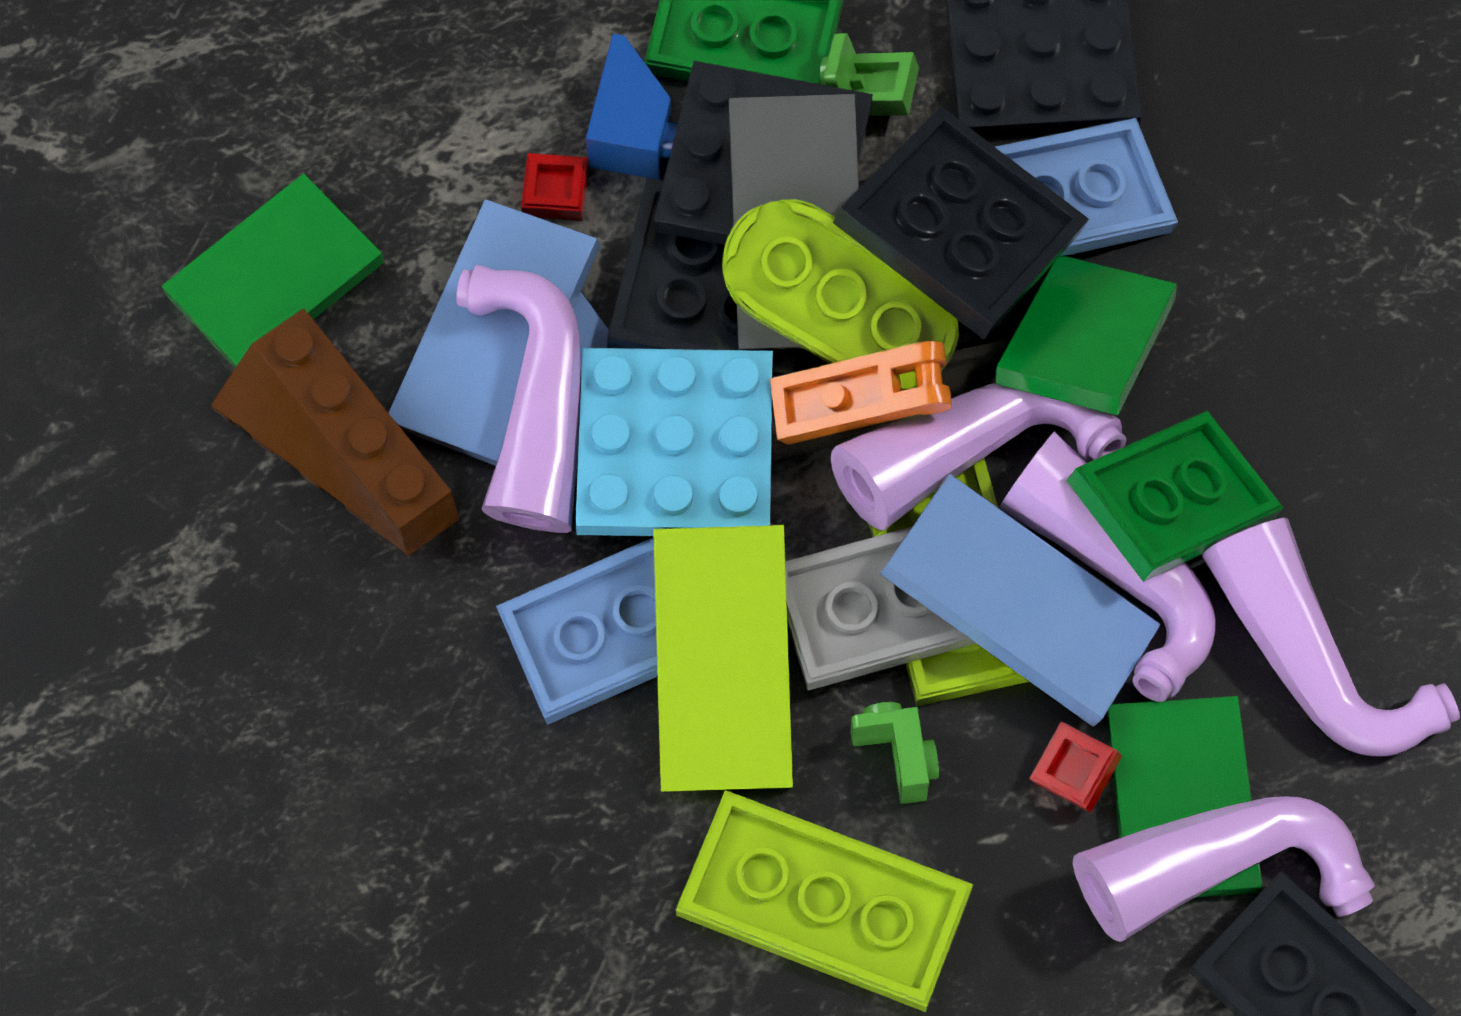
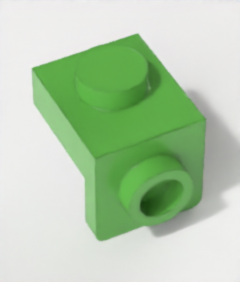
[820,33,919,116]
[851,702,939,804]

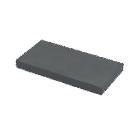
[728,94,859,351]

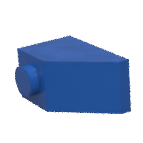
[586,34,678,180]

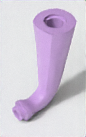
[456,264,581,533]
[831,382,1126,531]
[999,432,1215,702]
[1202,517,1460,756]
[1072,796,1375,942]

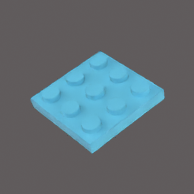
[576,348,773,536]

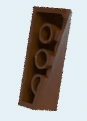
[211,308,459,556]

